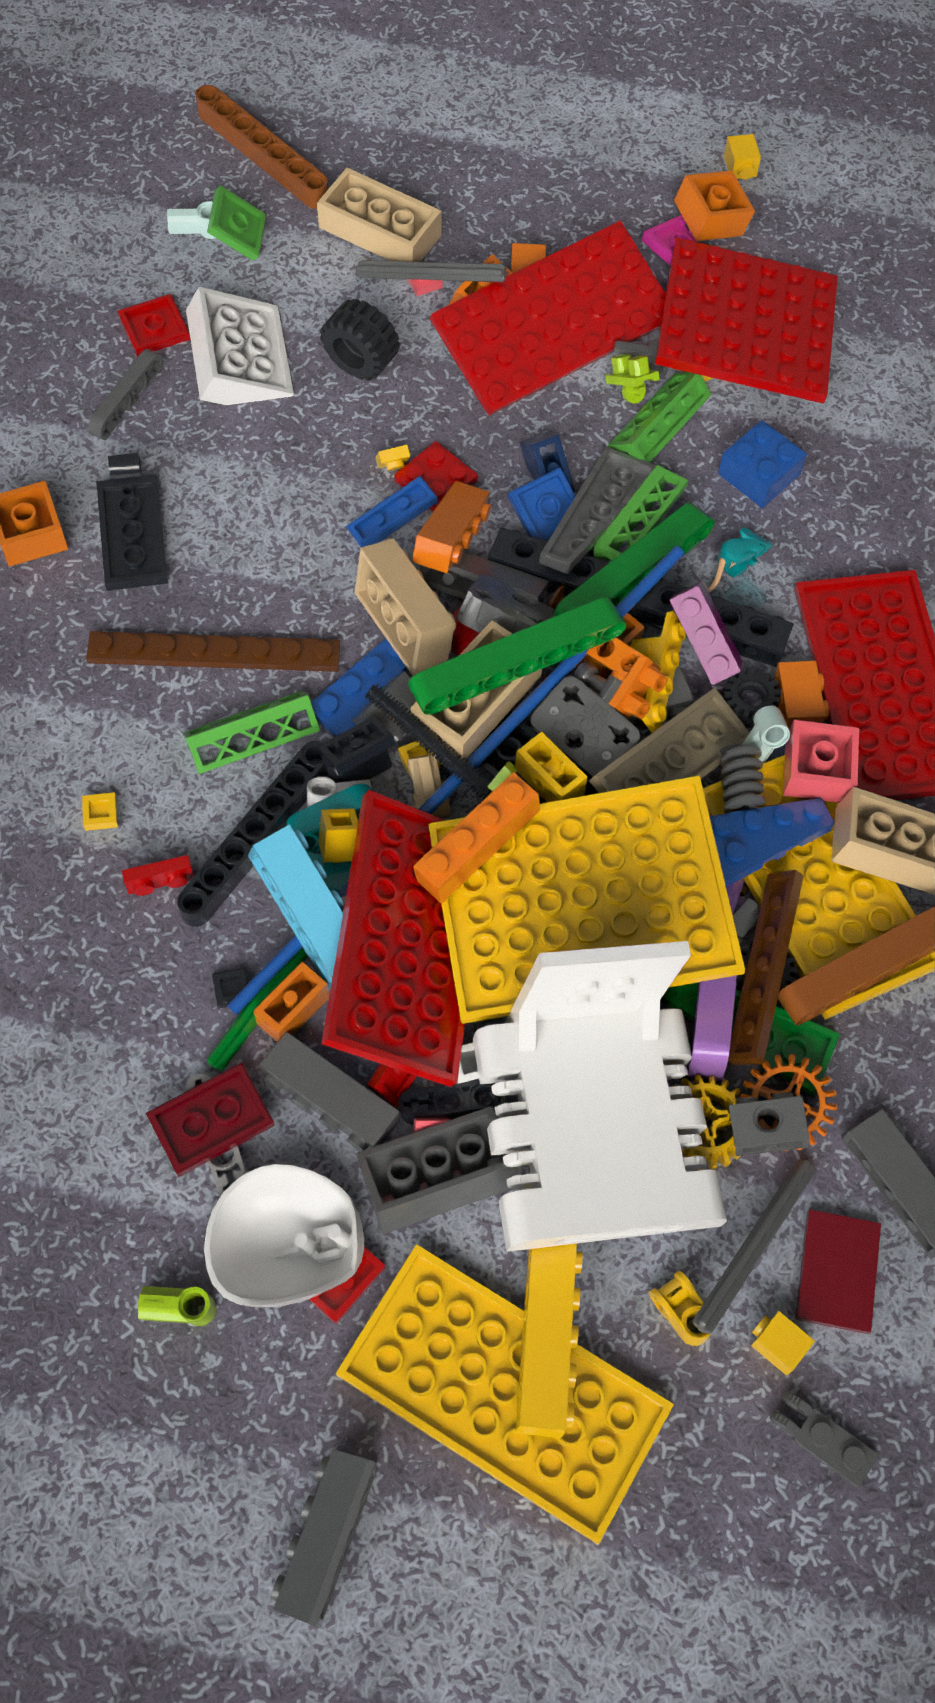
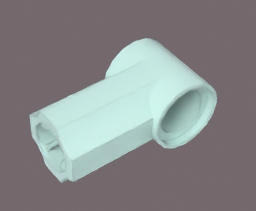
[167,201,215,239]
[742,706,790,764]

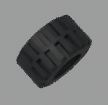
[320,299,400,381]

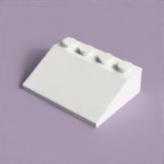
[186,287,294,405]

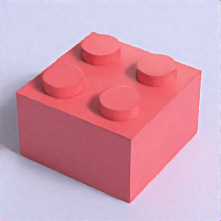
[783,720,859,803]

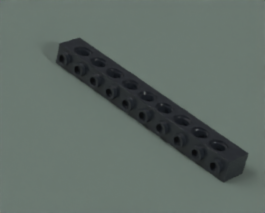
[488,527,794,668]

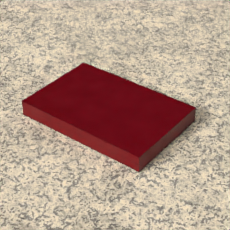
[146,1062,275,1178]
[795,1209,881,1334]

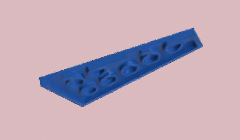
[709,798,835,887]

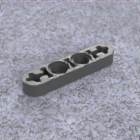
[88,349,163,440]

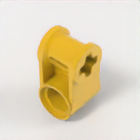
[649,1270,712,1346]

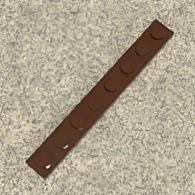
[86,631,340,672]

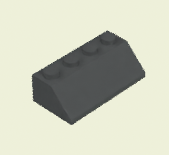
[356,1106,518,1234]
[270,1449,377,1628]

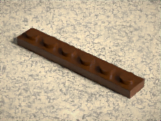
[728,870,804,1065]

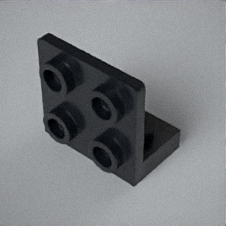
[318,716,396,783]

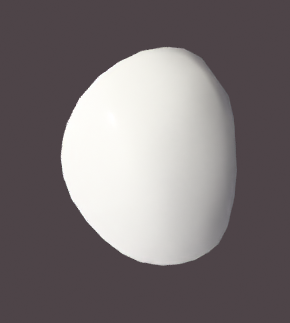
[204,1164,364,1307]

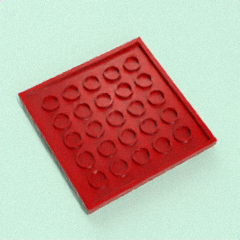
[655,237,838,404]

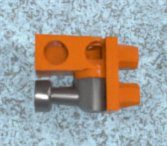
[573,638,668,719]

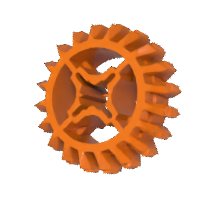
[740,1054,838,1151]

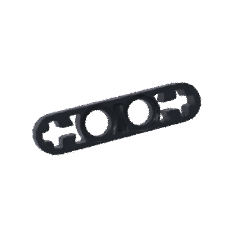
[398,1080,519,1125]

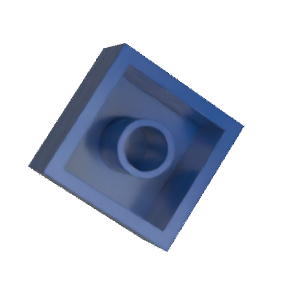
[718,420,807,509]

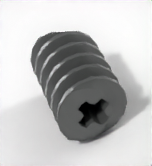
[720,744,766,813]

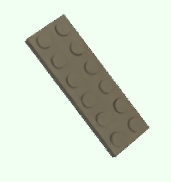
[589,687,750,793]

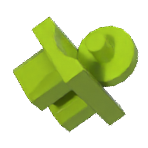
[605,354,660,404]

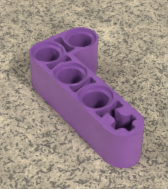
[687,975,737,1082]

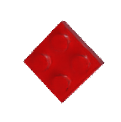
[394,441,478,512]

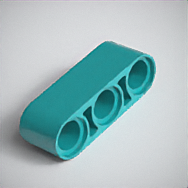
[286,784,373,853]

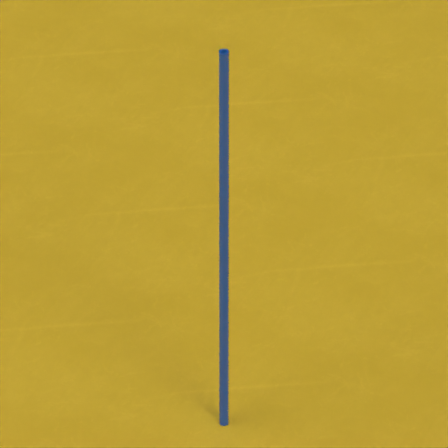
[227,546,684,1015]

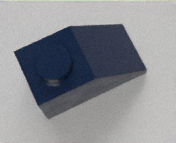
[520,432,575,492]

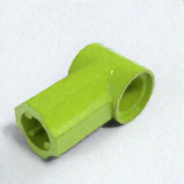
[138,1286,217,1326]

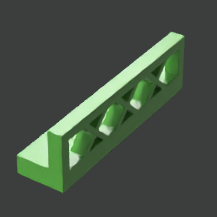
[608,372,711,463]
[593,465,688,562]
[183,690,320,774]

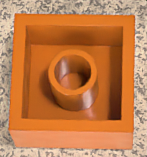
[674,170,755,241]
[0,480,68,567]

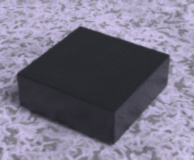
[212,967,249,1009]

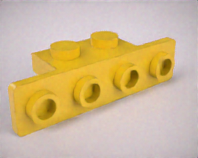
[630,611,686,733]

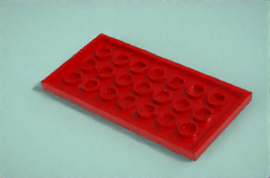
[429,220,666,416]
[794,570,935,801]
[321,790,465,1087]

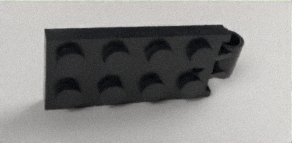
[96,453,169,591]

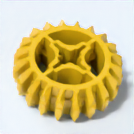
[672,1074,741,1170]

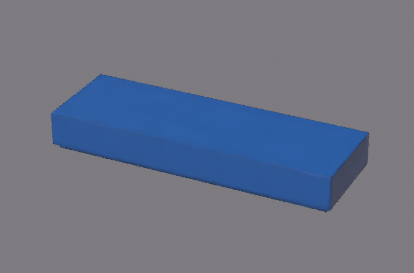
[346,476,438,547]

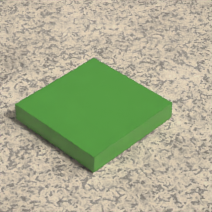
[207,185,266,260]

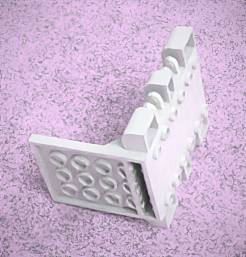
[473,941,727,1252]

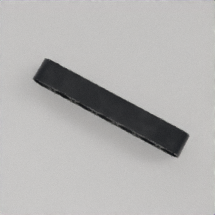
[177,741,328,927]

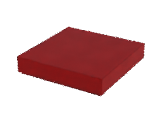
[117,294,191,357]

